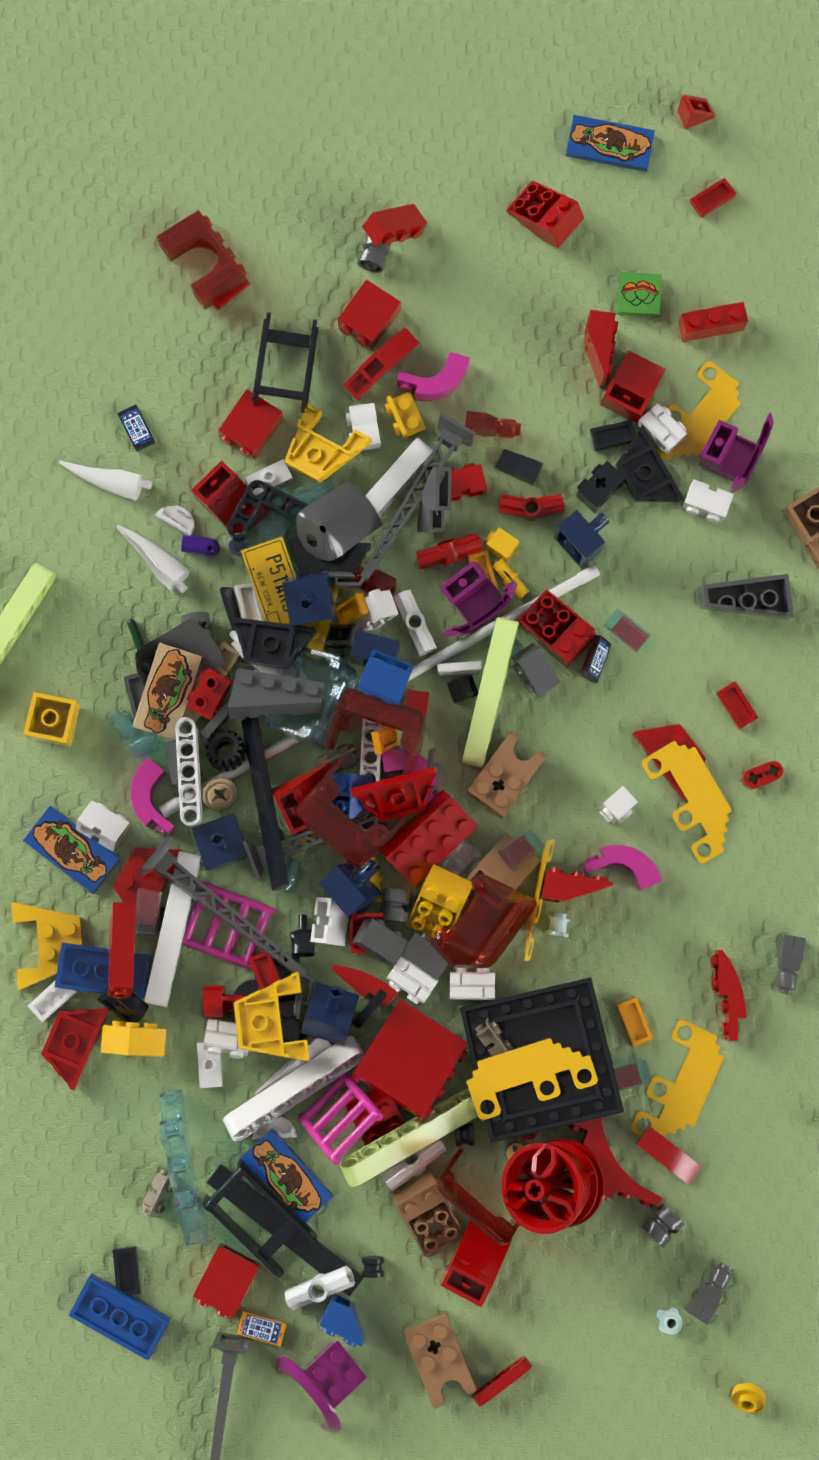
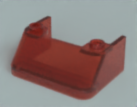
[323,688,426,775]
[296,757,408,867]

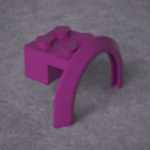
[698,412,774,494]
[440,561,518,636]
[276,1340,367,1432]

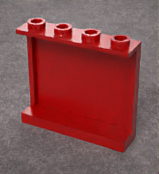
[350,999,468,1123]

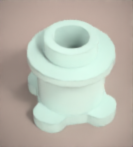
[545,912,570,937]
[656,1307,682,1335]

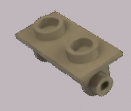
[313,743,360,773]
[475,1018,515,1056]
[142,1168,180,1218]

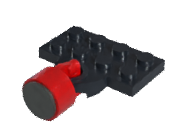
[201,957,300,1043]

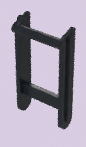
[252,312,318,413]
[202,1159,318,1277]

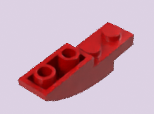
[343,327,420,401]
[711,950,747,1041]

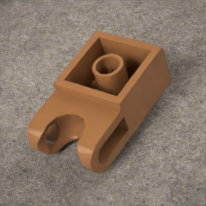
[782,487,819,569]
[467,732,546,819]
[404,1311,476,1409]

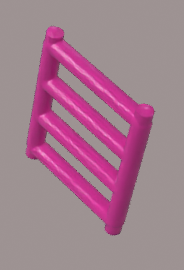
[182,881,276,970]
[298,1072,383,1165]

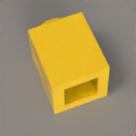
[485,527,520,564]

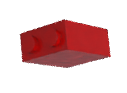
[338,279,401,349]
[218,389,283,459]
[193,1243,260,1318]

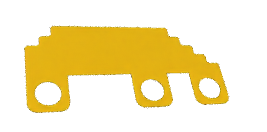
[657,361,741,460]
[642,741,732,864]
[524,839,555,961]
[631,1020,724,1138]
[467,1038,598,1120]

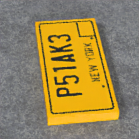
[241,537,296,624]

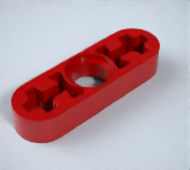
[471,1356,532,1407]

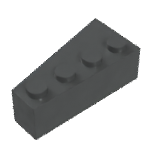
[698,574,794,619]
[228,668,325,719]

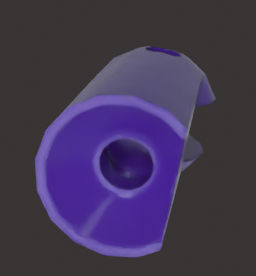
[181,535,220,557]

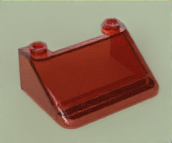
[431,875,537,968]
[436,1147,519,1245]

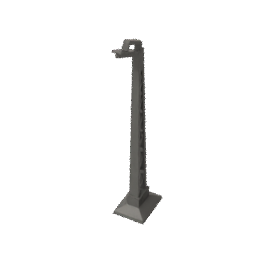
[322,413,476,587]
[243,747,442,882]
[138,835,313,1020]
[210,1332,251,1460]

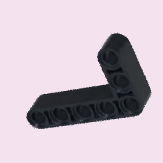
[227,480,326,542]

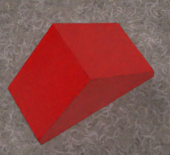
[677,95,715,129]

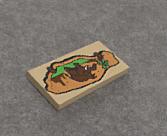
[132,643,202,740]

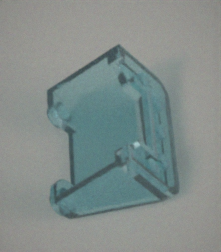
[263,648,357,750]

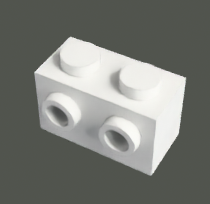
[599,786,638,824]

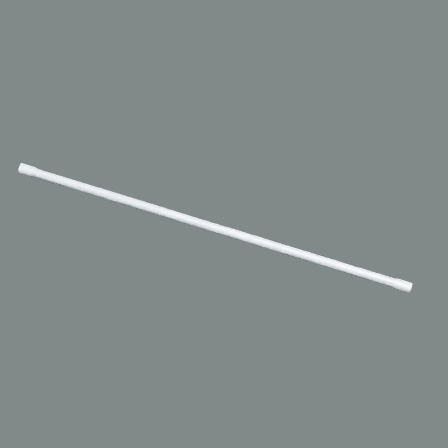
[159,564,600,818]

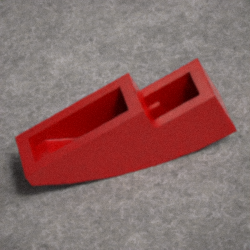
[331,965,398,1006]
[635,1125,702,1185]

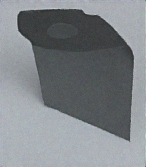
[296,481,383,561]
[135,618,225,687]

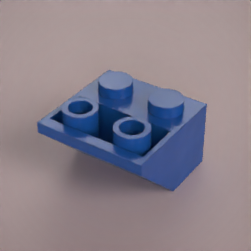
[357,649,414,705]
[323,773,375,819]
[319,1293,364,1347]

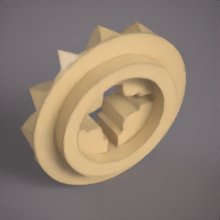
[202,777,237,810]

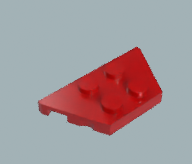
[632,724,706,801]
[350,767,437,822]
[113,847,184,925]
[41,1008,109,1091]

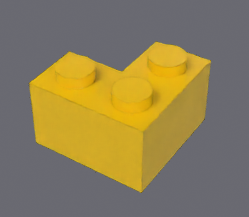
[101,1021,166,1056]

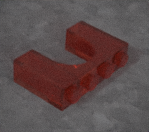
[156,210,247,310]

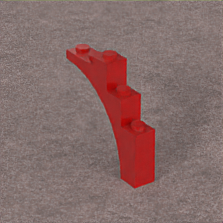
[568,1118,662,1208]

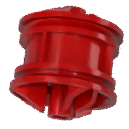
[501,1138,605,1234]

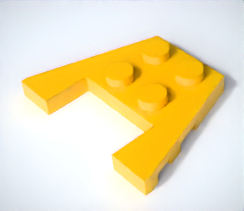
[285,404,372,484]
[12,902,83,990]
[234,972,310,1062]

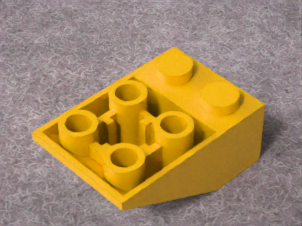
[406,864,474,944]

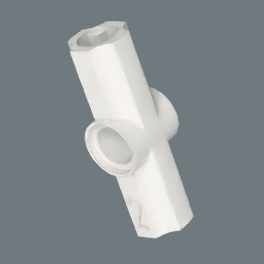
[393,590,437,656]
[380,1139,446,1192]
[285,1265,355,1310]

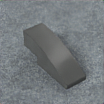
[417,466,451,532]

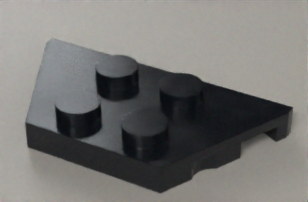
[615,427,684,502]
[288,540,371,586]
[233,617,317,669]

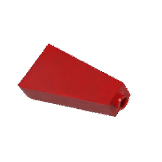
[108,902,136,998]

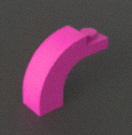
[397,352,470,401]
[381,749,441,804]
[131,757,177,835]
[582,845,662,891]

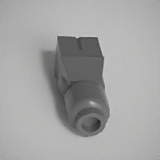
[776,934,806,995]
[685,1262,733,1325]

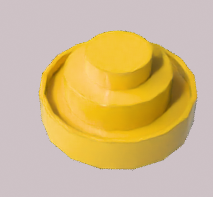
[731,1383,766,1413]

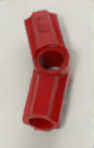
[498,493,565,521]
[416,533,483,570]

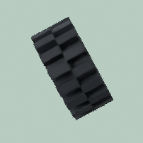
[204,729,247,772]

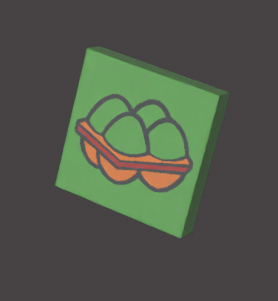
[617,272,662,317]

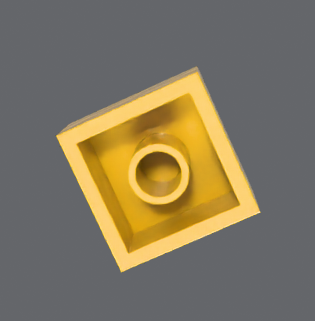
[23,692,81,747]

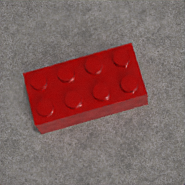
[379,789,478,887]

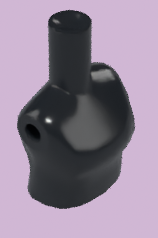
[290,914,315,957]

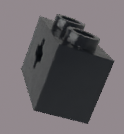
[576,461,626,513]

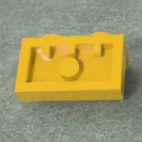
[384,391,426,441]

